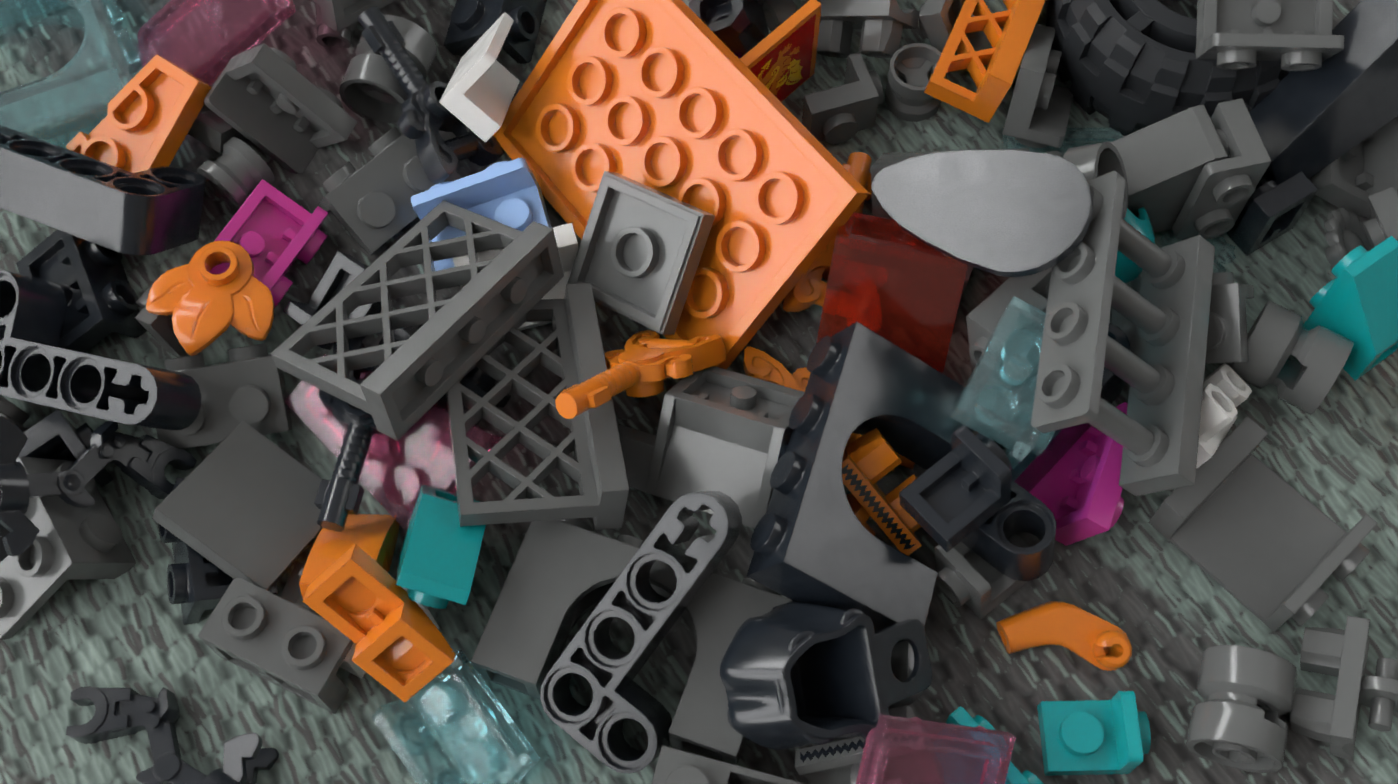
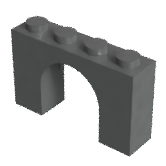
[471,518,791,765]

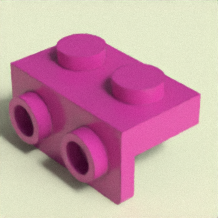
[209,179,328,309]
[1029,402,1128,546]

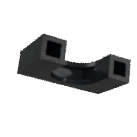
[747,322,982,642]

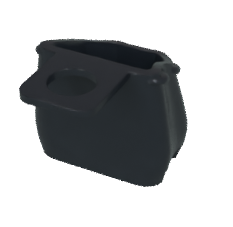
[720,602,932,750]

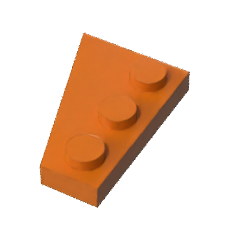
[65,54,212,173]

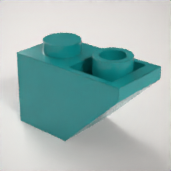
[1303,235,1398,381]
[396,484,486,609]

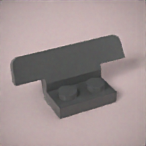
[617,366,804,528]

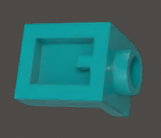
[1037,691,1151,776]

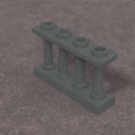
[1031,171,1215,496]

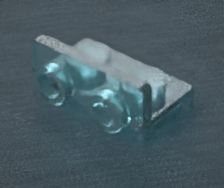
[950,296,1056,469]
[372,649,540,784]

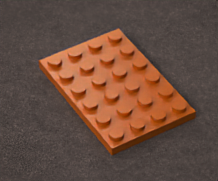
[493,0,869,369]

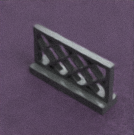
[270,200,564,441]
[446,283,629,530]

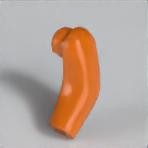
[996,601,1132,671]

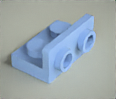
[410,158,552,271]

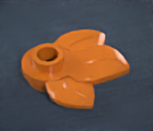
[146,240,274,356]

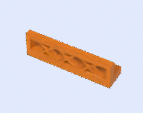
[924,0,1045,123]

